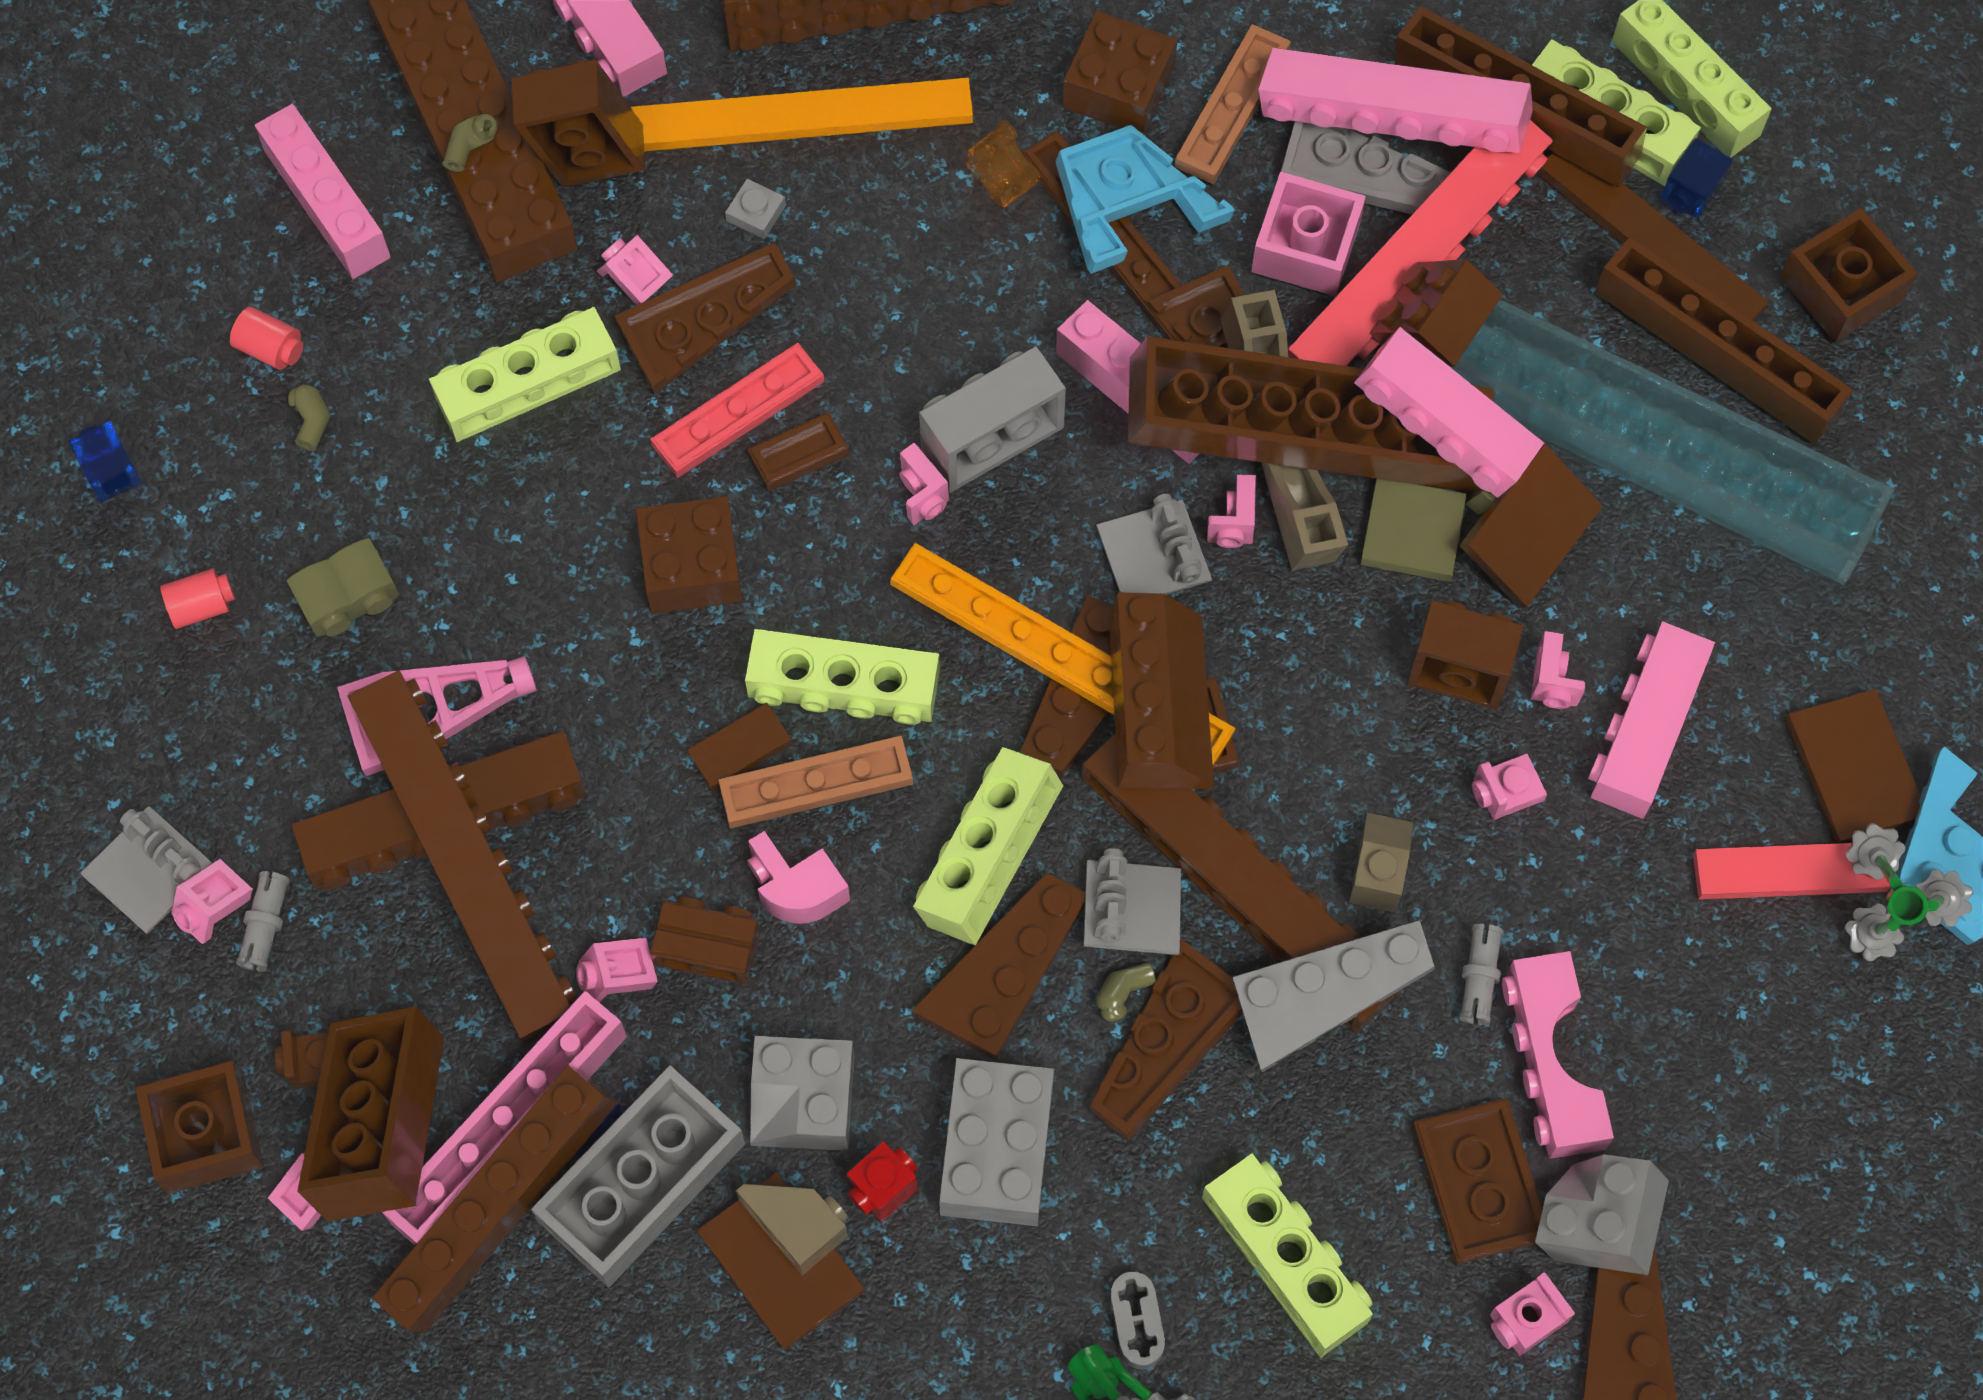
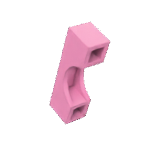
[1502,951,1614,1159]

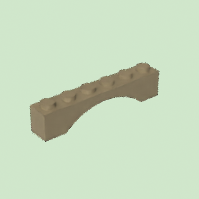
[1220,290,1348,571]

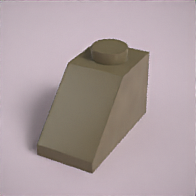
[1349,812,1413,913]
[736,1184,848,1276]

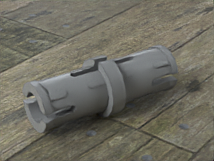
[236,871,290,972]
[1459,924,1503,1025]

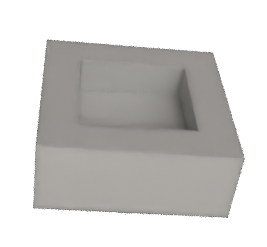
[725,179,786,239]

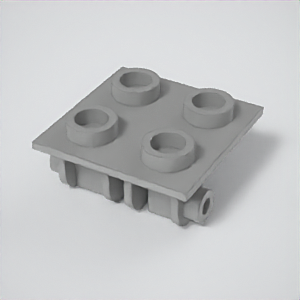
[1096,494,1212,595]
[80,806,213,934]
[1084,848,1181,955]

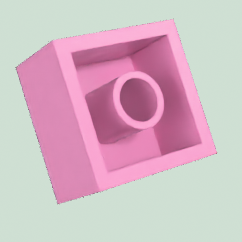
[1251,172,1366,296]

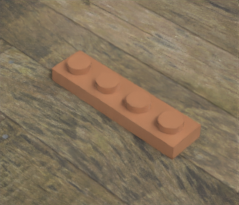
[1175,24,1291,185]
[718,735,913,829]

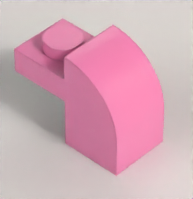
[747,831,850,924]

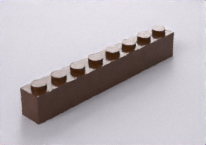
[347,670,578,1042]
[1082,734,1398,1035]

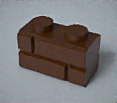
[651,897,760,985]

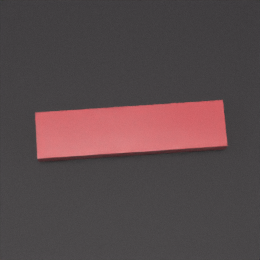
[651,343,825,478]
[1693,843,1891,900]

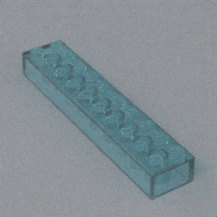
[1451,299,1895,585]

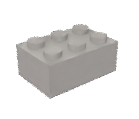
[919,346,1066,493]
[939,1058,1054,1226]

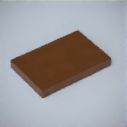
[1460,444,1603,608]
[1785,689,1921,844]
[1412,1098,1543,1266]
[697,1172,865,1352]

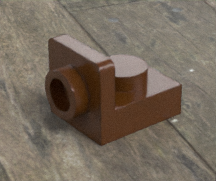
[275,1030,328,1089]

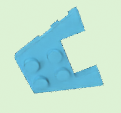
[1055,125,1235,274]
[1896,747,1983,945]

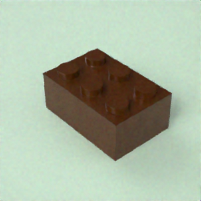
[512,59,646,188]

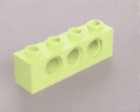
[1612,0,1772,159]
[1532,39,1701,187]
[429,307,621,442]
[745,629,940,725]
[913,747,1063,945]
[1202,1153,1373,1358]

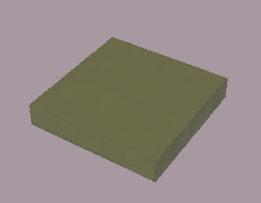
[1360,478,1467,582]

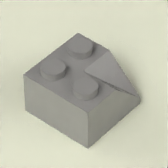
[750,1036,855,1151]
[1535,1154,1669,1275]

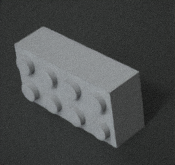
[531,1065,745,1288]

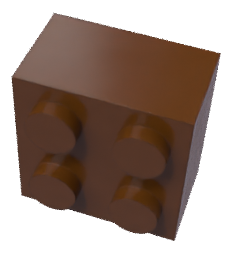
[1063,11,1177,135]
[1780,208,1918,343]
[1370,259,1503,367]
[636,496,743,614]
[1407,600,1524,710]
[135,1061,264,1194]

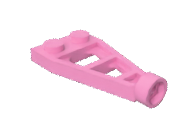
[337,656,537,776]

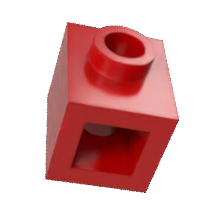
[847,1141,918,1223]

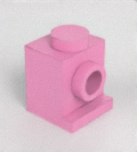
[1490,1272,1575,1356]

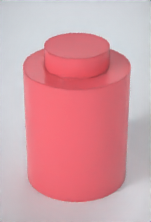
[230,307,303,370]
[160,568,235,629]

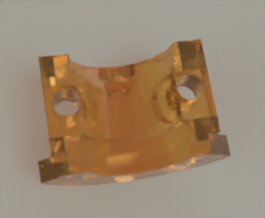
[965,119,1040,208]

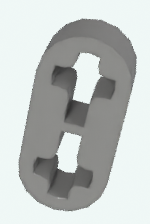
[1110,1272,1165,1369]

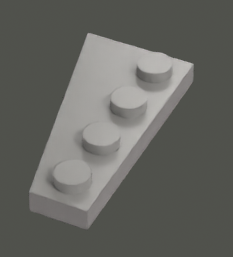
[1281,121,1451,215]
[1233,920,1435,1072]

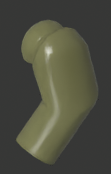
[443,114,498,172]
[288,384,330,451]
[1096,961,1156,1022]

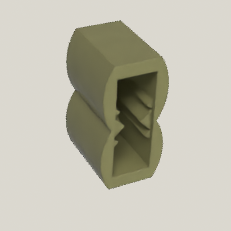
[286,538,400,637]

